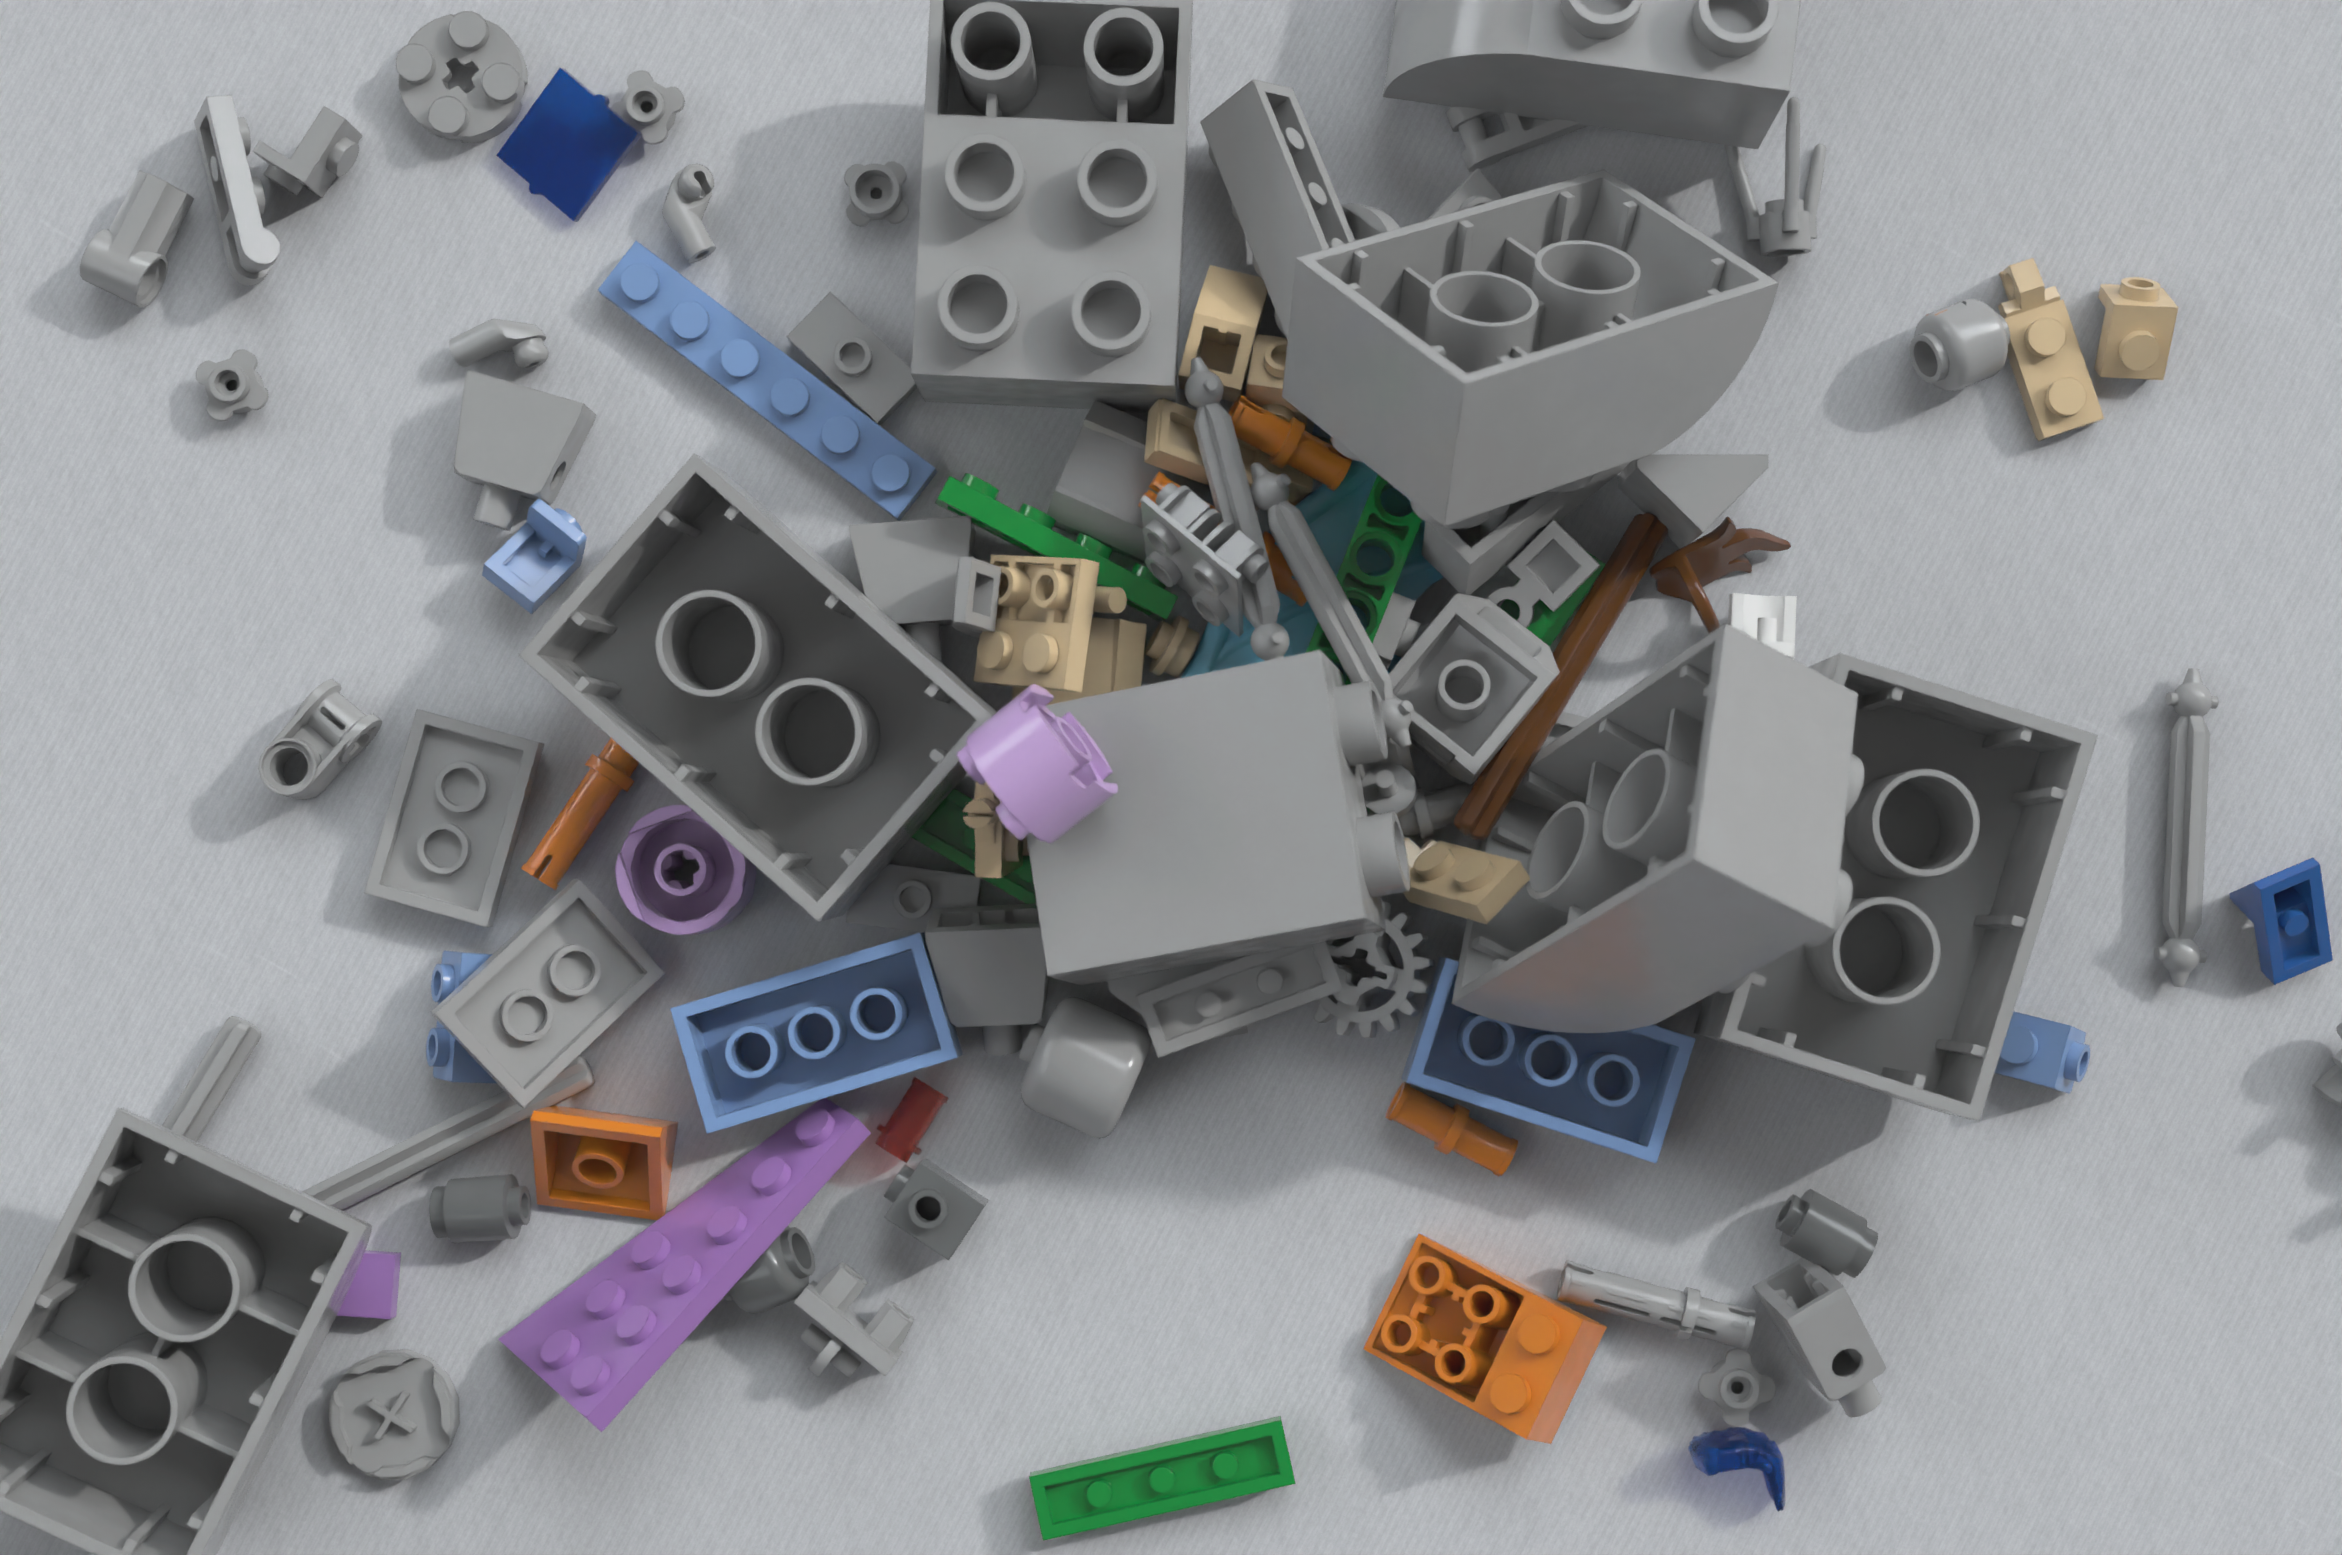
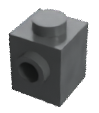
[883,1158,989,1260]

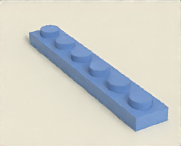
[598,241,937,521]

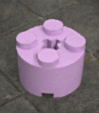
[957,684,1118,843]
[615,805,756,935]

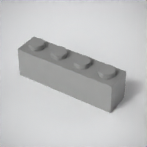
[1200,79,1356,340]
[1422,462,1630,595]

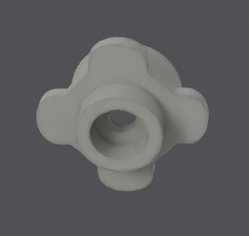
[610,70,685,145]
[844,161,909,227]
[196,349,269,421]
[1698,1348,1776,1427]

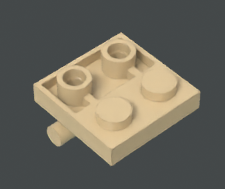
[974,554,1127,693]

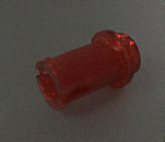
[875,1077,949,1163]

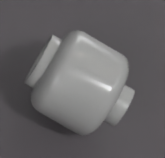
[1910,298,2010,391]

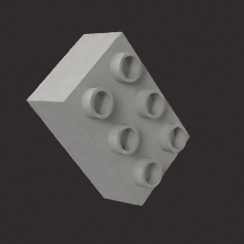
[518,453,997,921]
[1693,653,2098,1122]

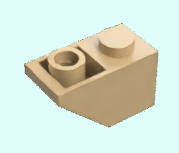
[1178,265,1268,402]

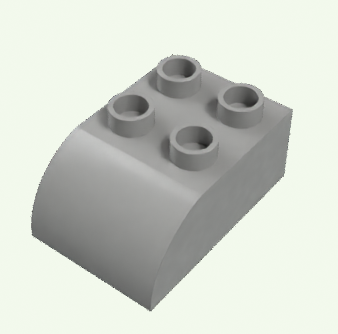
[1383,0,1801,149]
[1282,169,1779,529]
[1452,623,1864,1033]
[0,1108,372,1555]

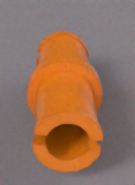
[1228,394,1352,491]
[1385,1082,1518,1177]

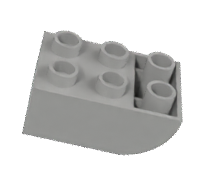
[911,0,1193,412]

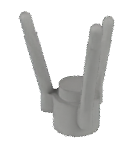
[1724,97,1826,257]

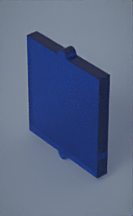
[496,68,642,222]

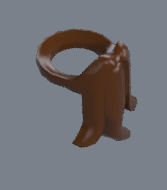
[1649,517,1791,634]

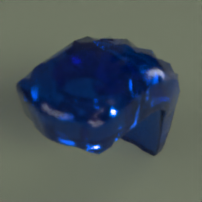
[1688,1427,1786,1512]

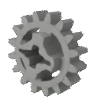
[1312,901,1435,1038]

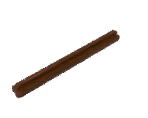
[1454,512,1668,841]

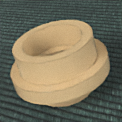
[1145,615,1200,678]

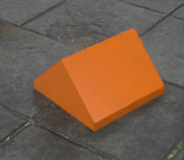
[530,1105,678,1220]

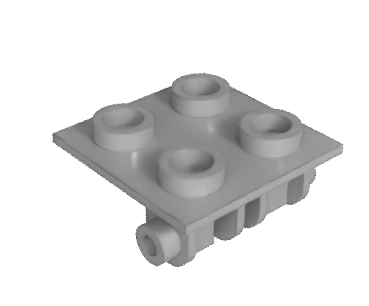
[1140,483,1269,637]

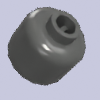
[723,1226,815,1314]

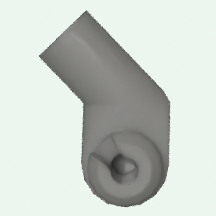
[662,164,716,263]
[449,318,549,369]

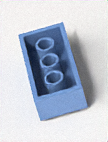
[670,932,963,1134]
[1401,957,1696,1163]

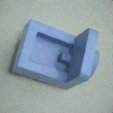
[482,499,587,614]
[1995,1011,2090,1094]

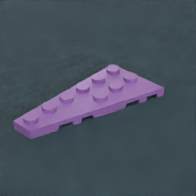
[498,1098,871,1432]

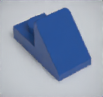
[2229,857,2333,985]

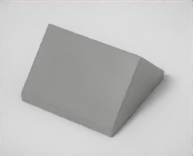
[1618,454,1769,548]

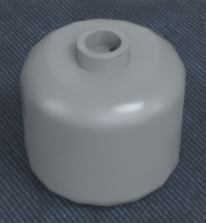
[1019,997,1152,1139]

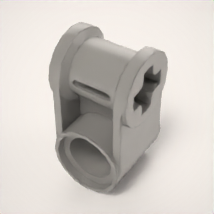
[258,679,382,800]

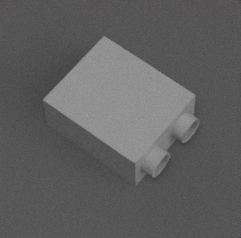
[1027,650,1410,986]

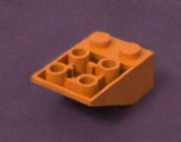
[1363,1234,1607,1444]

